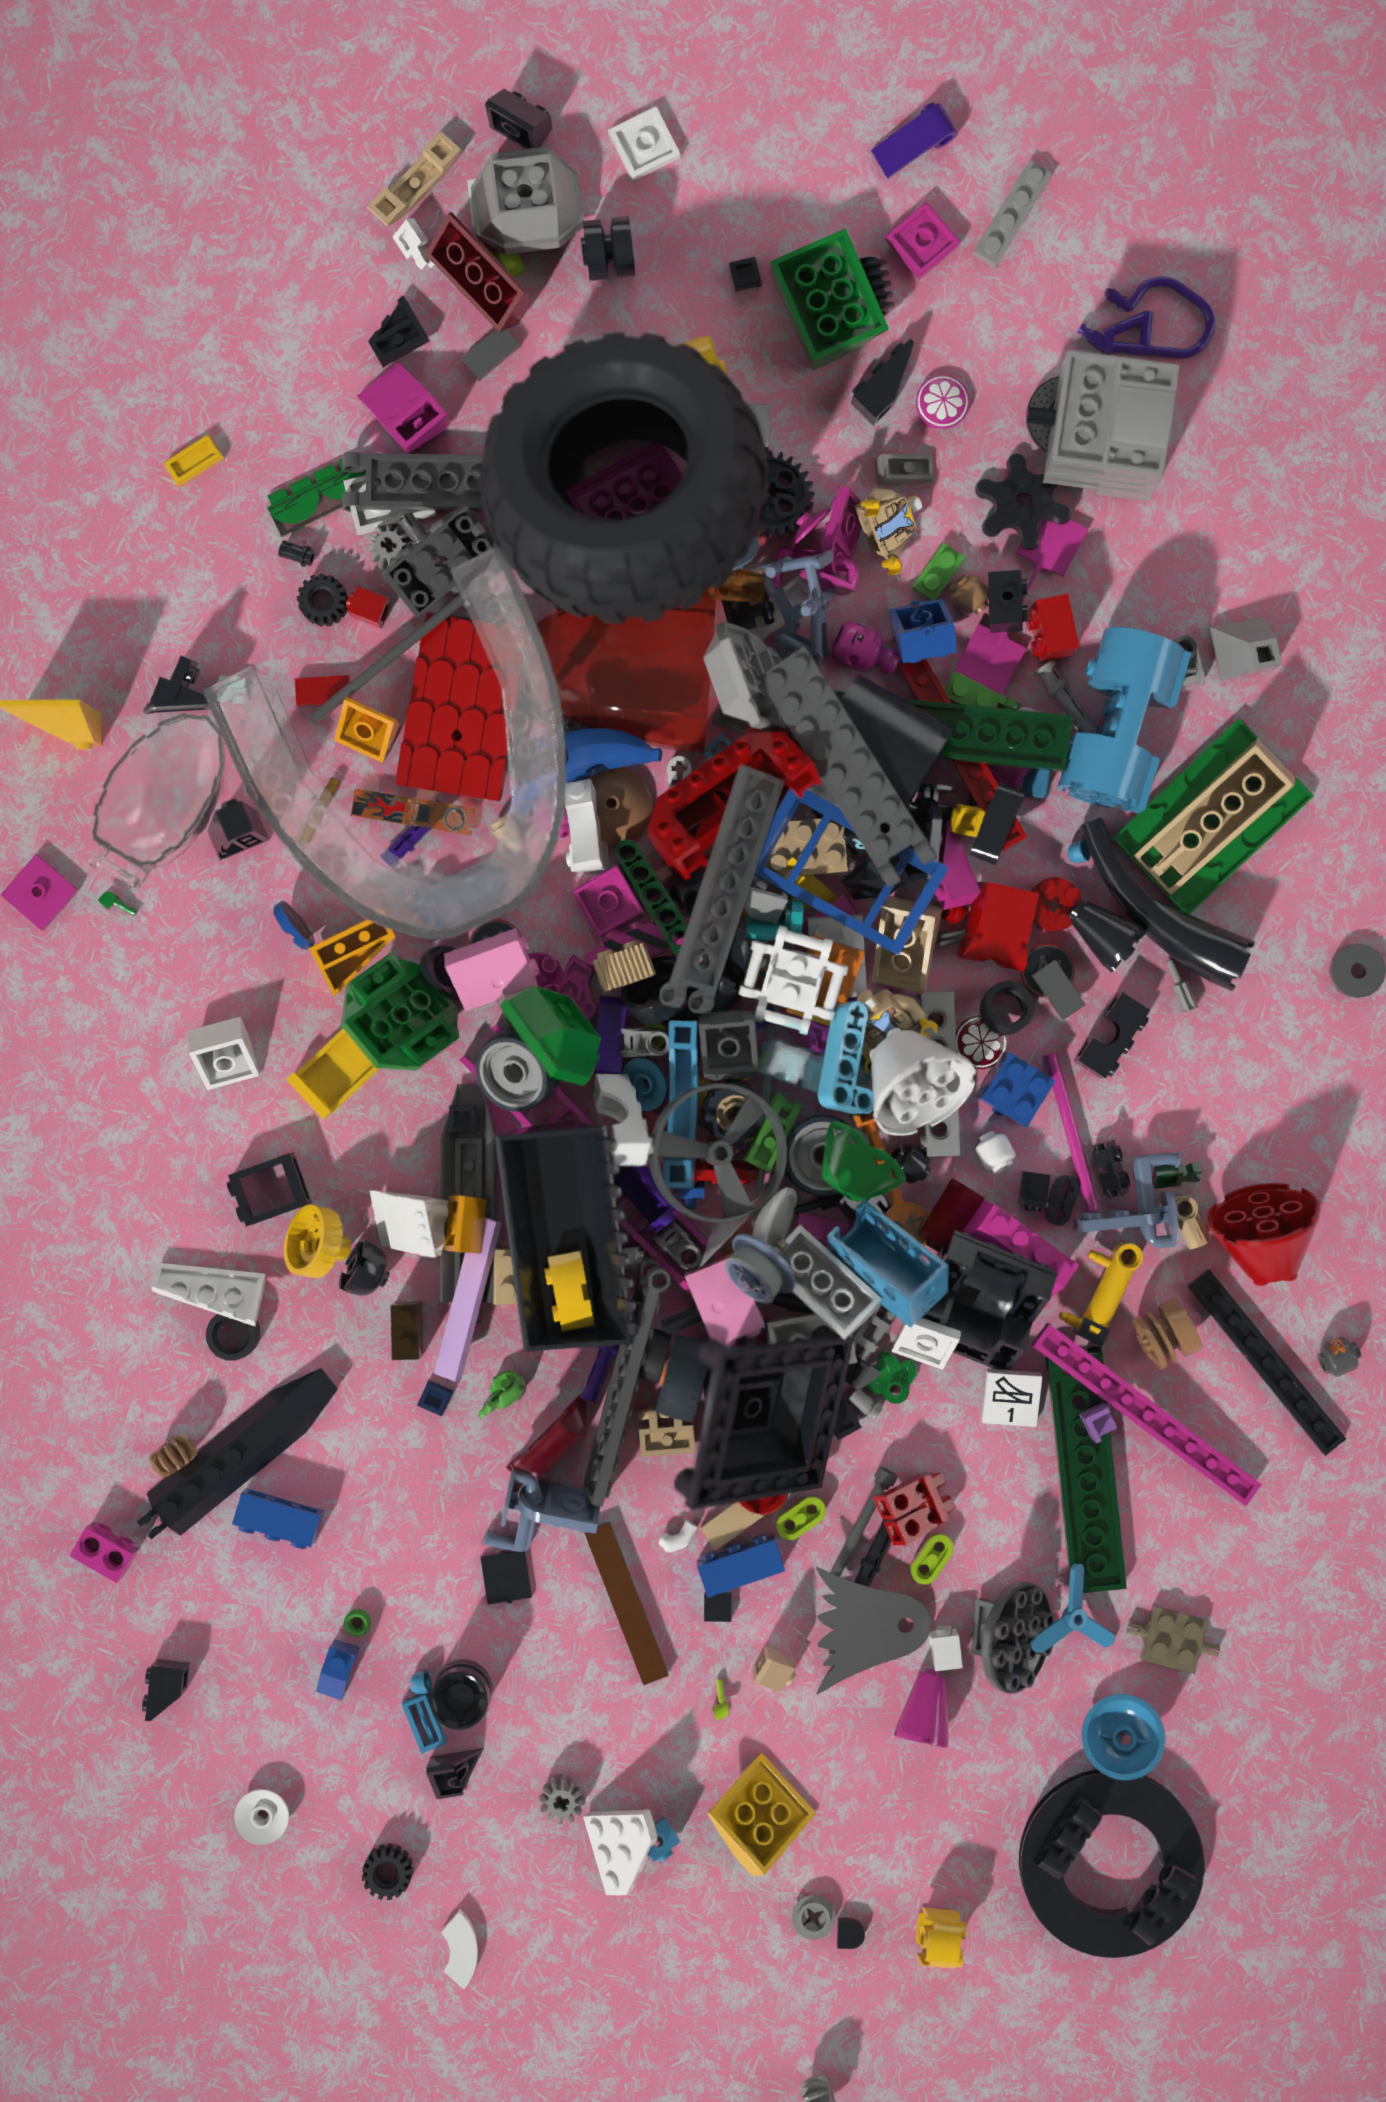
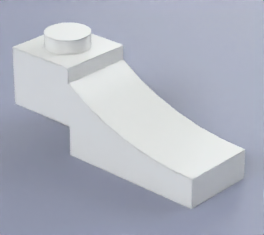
[564,779,602,869]

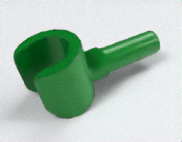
[98,891,138,916]

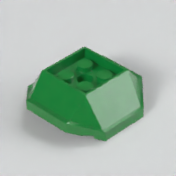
[340,954,459,1071]
[496,985,601,1086]

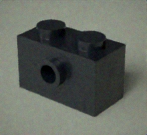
[988,570,1028,633]

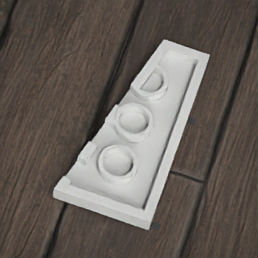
[151,1263,266,1327]

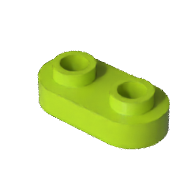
[776,1495,826,1540]
[910,1532,954,1585]

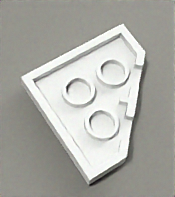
[583,1810,658,1895]

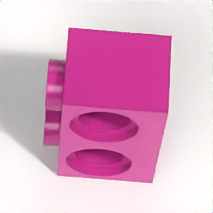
[69,1522,139,1583]

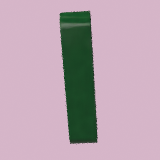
[615,839,688,956]

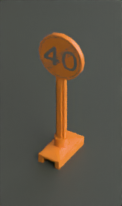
[849,1110,929,1247]

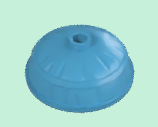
[1082,1694,1166,1780]

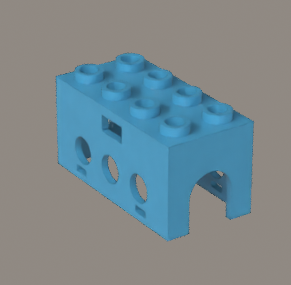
[827,1200,948,1328]

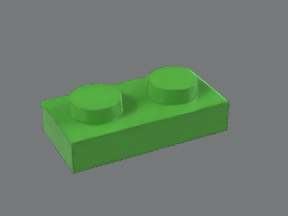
[912,542,965,601]

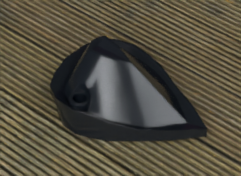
[420,945,461,1002]

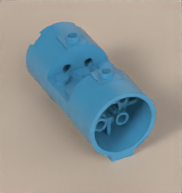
[1057,627,1192,813]

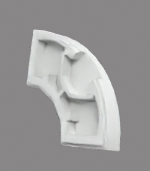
[441,1909,478,1989]

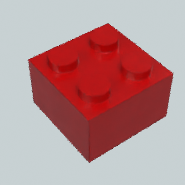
[1026,593,1080,664]

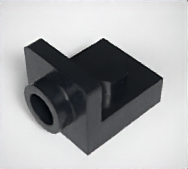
[1018,1171,1051,1212]

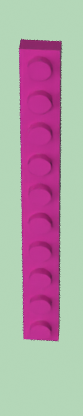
[1031,1323,1262,1506]

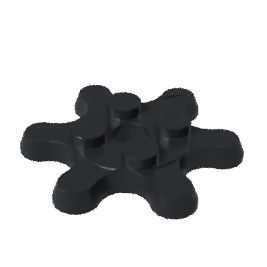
[975,454,1072,550]

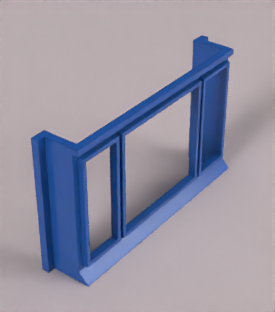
[755,789,949,955]

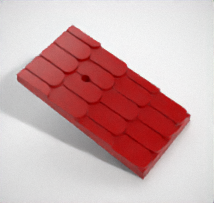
[395,612,533,801]

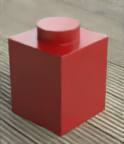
[346,586,391,628]

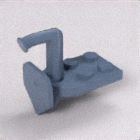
[1074,1152,1182,1248]
[481,1469,600,1552]

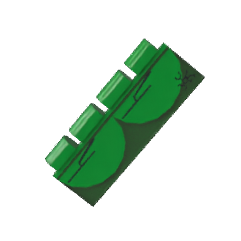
[267,459,366,537]

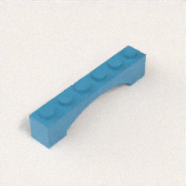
[663,1021,700,1188]

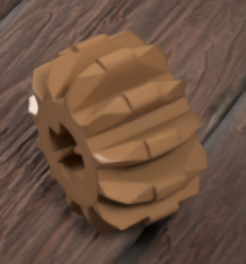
[148,1433,198,1477]

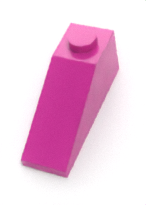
[934,820,981,910]

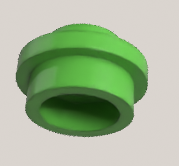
[344,1609,371,1637]

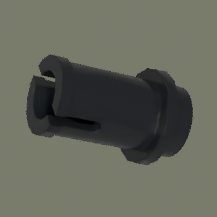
[278,540,315,567]

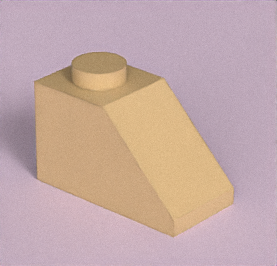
[752,1644,796,1692]

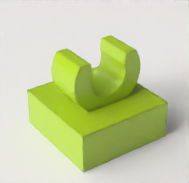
[492,251,526,278]

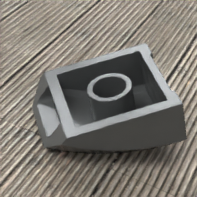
[698,1009,759,1081]

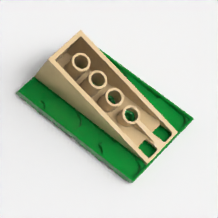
[1113,717,1314,914]

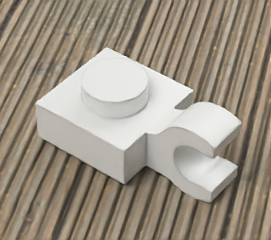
[393,218,435,270]

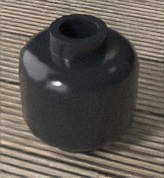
[890,1143,930,1184]

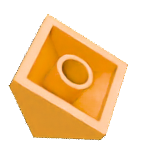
[334,697,401,763]
[444,1196,486,1254]

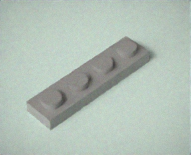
[972,160,1053,268]

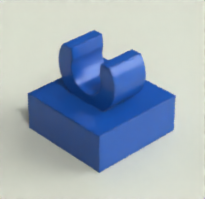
[677,1181,704,1209]

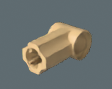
[1174,1194,1211,1250]

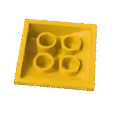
[0,700,101,750]
[707,1753,816,1876]

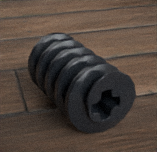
[859,256,895,316]

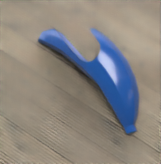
[511,728,663,820]

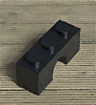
[1074,992,1150,1079]

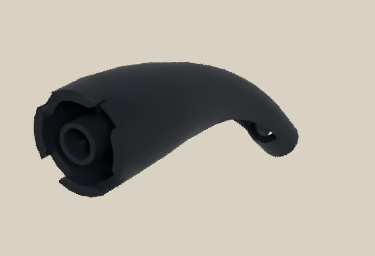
[1079,817,1255,991]

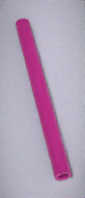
[1044,1052,1100,1212]

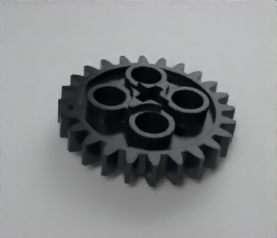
[757,450,815,539]

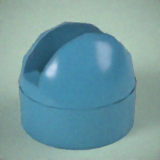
[1067,840,1090,863]
[409,1670,432,1694]

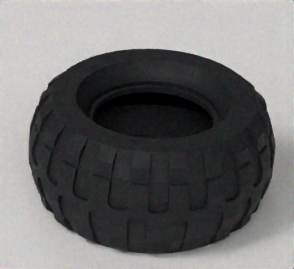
[479,332,768,624]

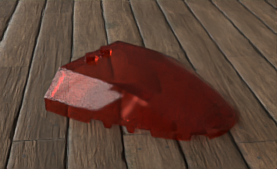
[523,590,716,754]

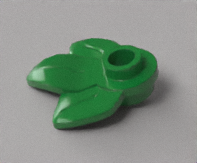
[866,1351,917,1404]

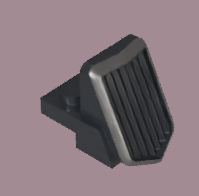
[143,655,217,714]

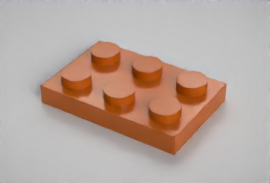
[786,934,865,1026]

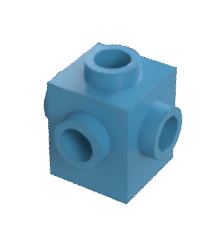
[647,1817,681,1863]

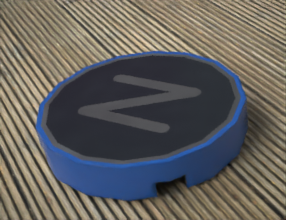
[273,900,315,950]

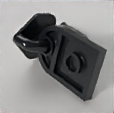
[904,783,977,880]

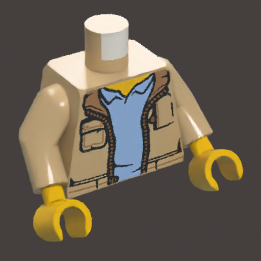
[854,488,922,576]
[857,989,938,1074]

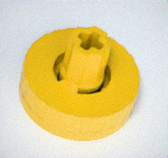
[284,1204,352,1279]

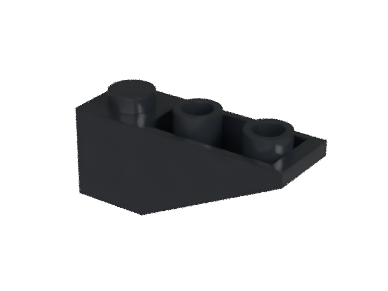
[851,338,914,426]

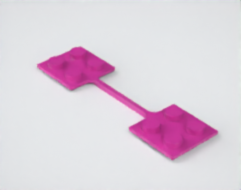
[954,520,1088,695]

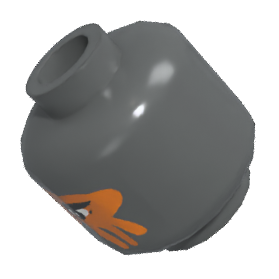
[1317,1337,1361,1377]

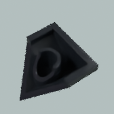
[426,1748,484,1799]

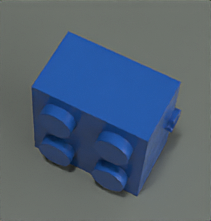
[889,598,957,663]
[975,1051,1055,1127]

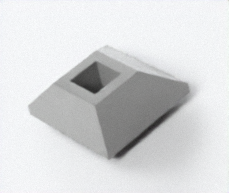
[1210,617,1282,681]

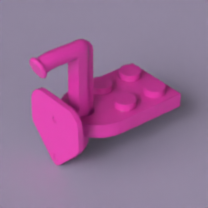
[771,486,862,596]

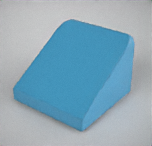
[1023,769,1050,800]

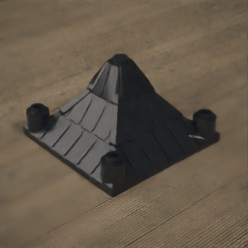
[674,1325,854,1510]

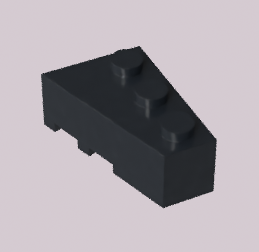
[207,799,269,861]

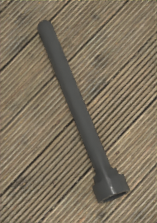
[830,1466,898,1577]

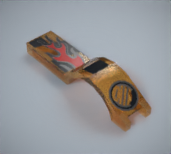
[351,789,476,836]

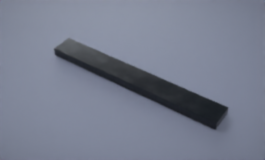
[1187,1269,1346,1456]

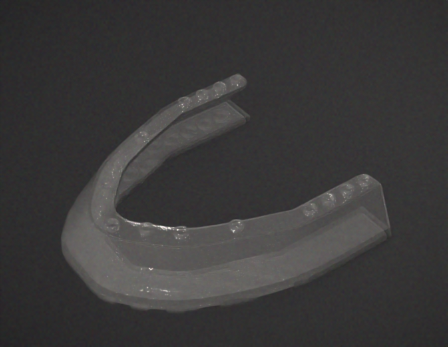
[202,547,566,940]

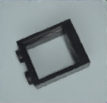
[227,1153,312,1227]

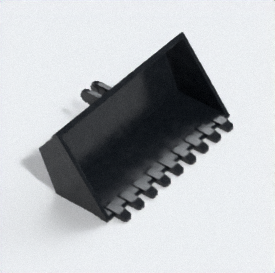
[495,1121,639,1351]

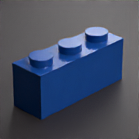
[232,1488,324,1549]
[697,1533,785,1598]

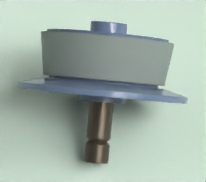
[724,1234,796,1303]

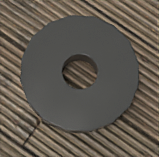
[1329,944,1386,998]

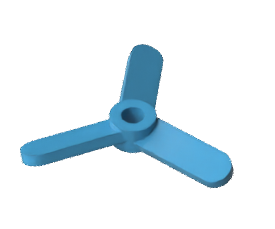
[1031,1563,1115,1653]

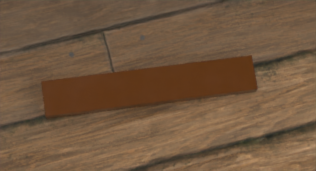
[584,1521,669,1686]

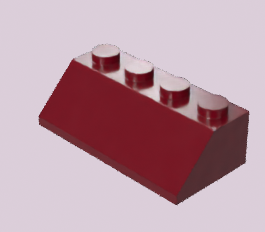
[425,212,530,332]

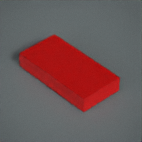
[294,675,351,707]

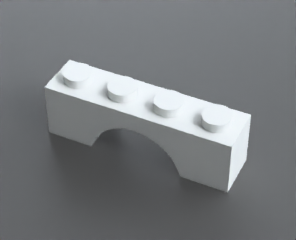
[592,1074,653,1165]

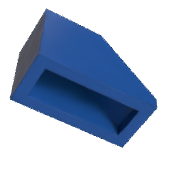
[316,1639,360,1701]

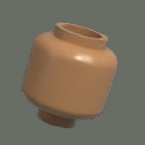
[949,574,989,615]

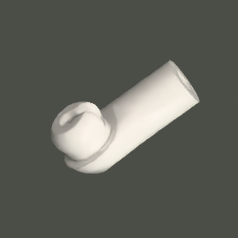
[659,1520,698,1553]

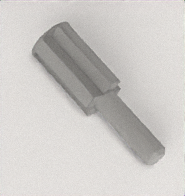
[1166,958,1199,1013]

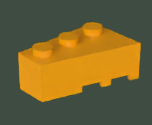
[309,910,397,997]

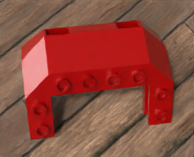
[648,732,822,880]

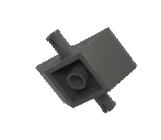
[382,504,498,618]

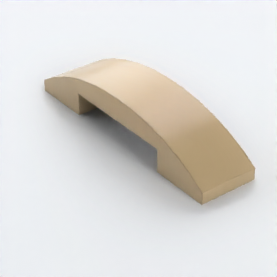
[367,132,461,227]

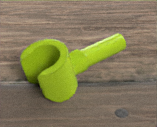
[712,1679,729,1720]

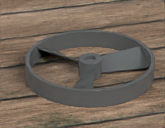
[649,1084,787,1223]

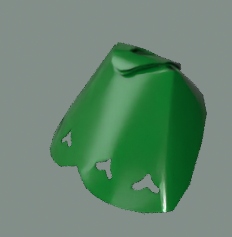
[822,1122,906,1202]

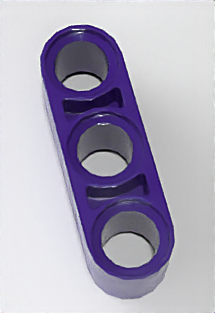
[594,995,627,1074]

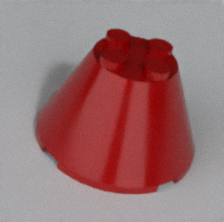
[1207,1183,1321,1286]

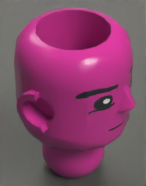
[831,621,900,674]

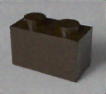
[390,1301,423,1360]

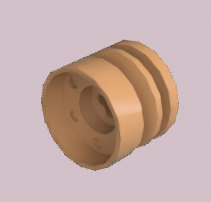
[1133,1298,1203,1370]

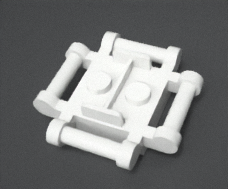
[738,926,849,1035]

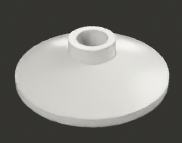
[234,1789,289,1845]

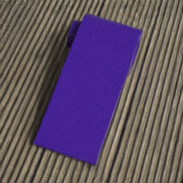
[871,102,958,179]

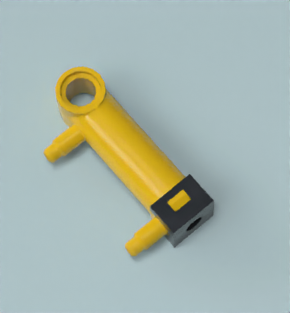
[1058,1242,1143,1347]

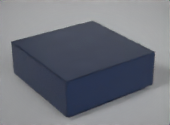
[417,1380,454,1417]

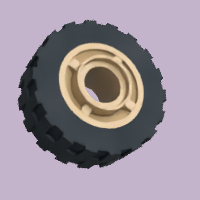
[702,1080,764,1143]

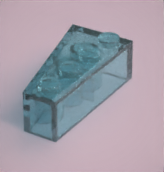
[756,1038,871,1105]

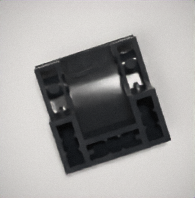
[807,674,955,833]
[921,1230,1058,1370]

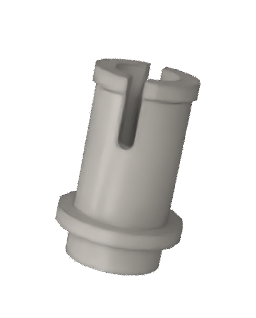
[847,1389,883,1421]

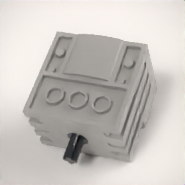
[1026,350,1180,502]

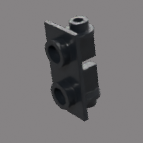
[1092,1139,1130,1198]

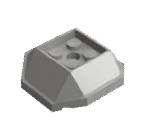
[471,146,584,255]
[703,621,787,732]

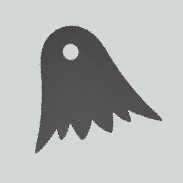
[816,1567,931,1695]

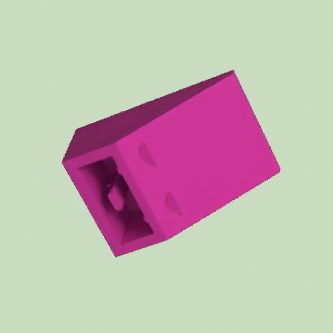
[357,362,451,454]

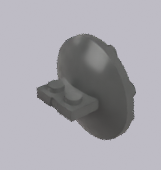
[971,1581,1055,1694]

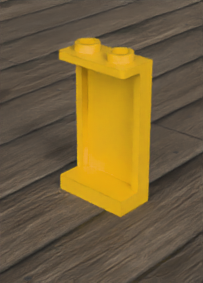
[286,1029,381,1119]

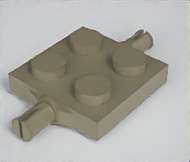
[1127,1605,1220,1674]

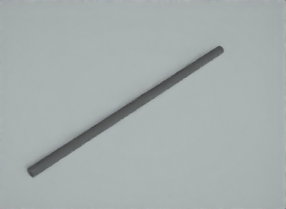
[309,559,510,724]

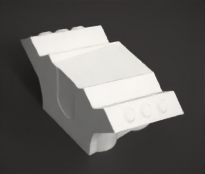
[369,1190,448,1257]

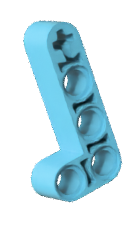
[818,1001,874,1114]

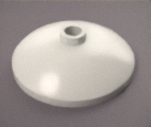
[751,1187,797,1247]

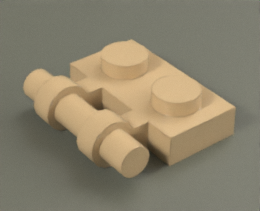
[638,1405,695,1457]

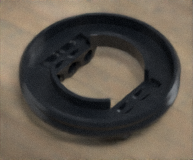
[1019,1769,1204,1958]

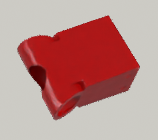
[957,882,1039,972]

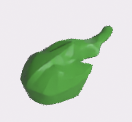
[478,1370,527,1419]

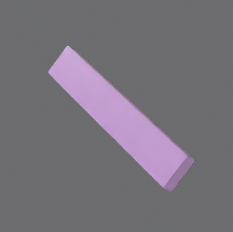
[434,1217,502,1382]

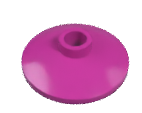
[791,507,832,549]

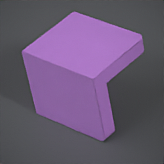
[1079,1402,1117,1443]

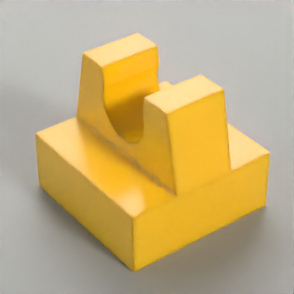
[949,804,985,837]

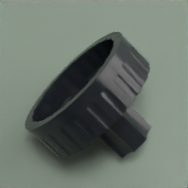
[621,956,695,1024]

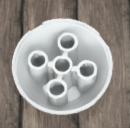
[869,1028,976,1136]

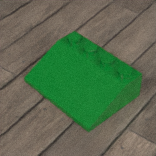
[770,228,889,371]

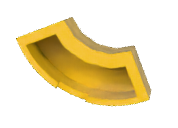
[544,1251,594,1331]

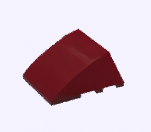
[506,1391,586,1474]

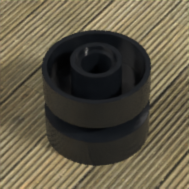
[581,216,635,281]
[430,1659,492,1730]

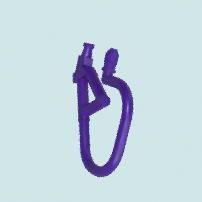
[1077,276,1215,359]

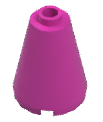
[894,1668,949,1748]

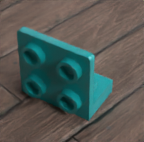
[746,896,803,944]

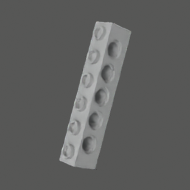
[914,992,960,1157]

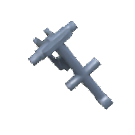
[735,550,835,664]

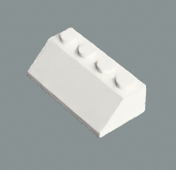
[780,1225,882,1340]

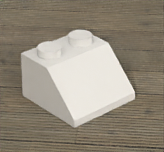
[188,1017,259,1090]

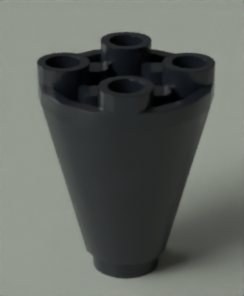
[1067,899,1147,972]

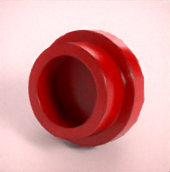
[940,905,969,923]

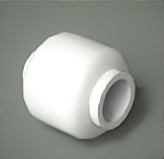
[975,1131,1016,1174]

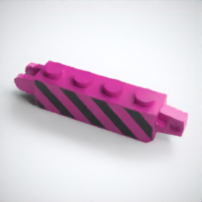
[585,905,693,968]

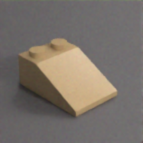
[871,896,942,993]

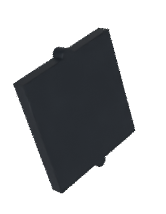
[480,1550,532,1605]

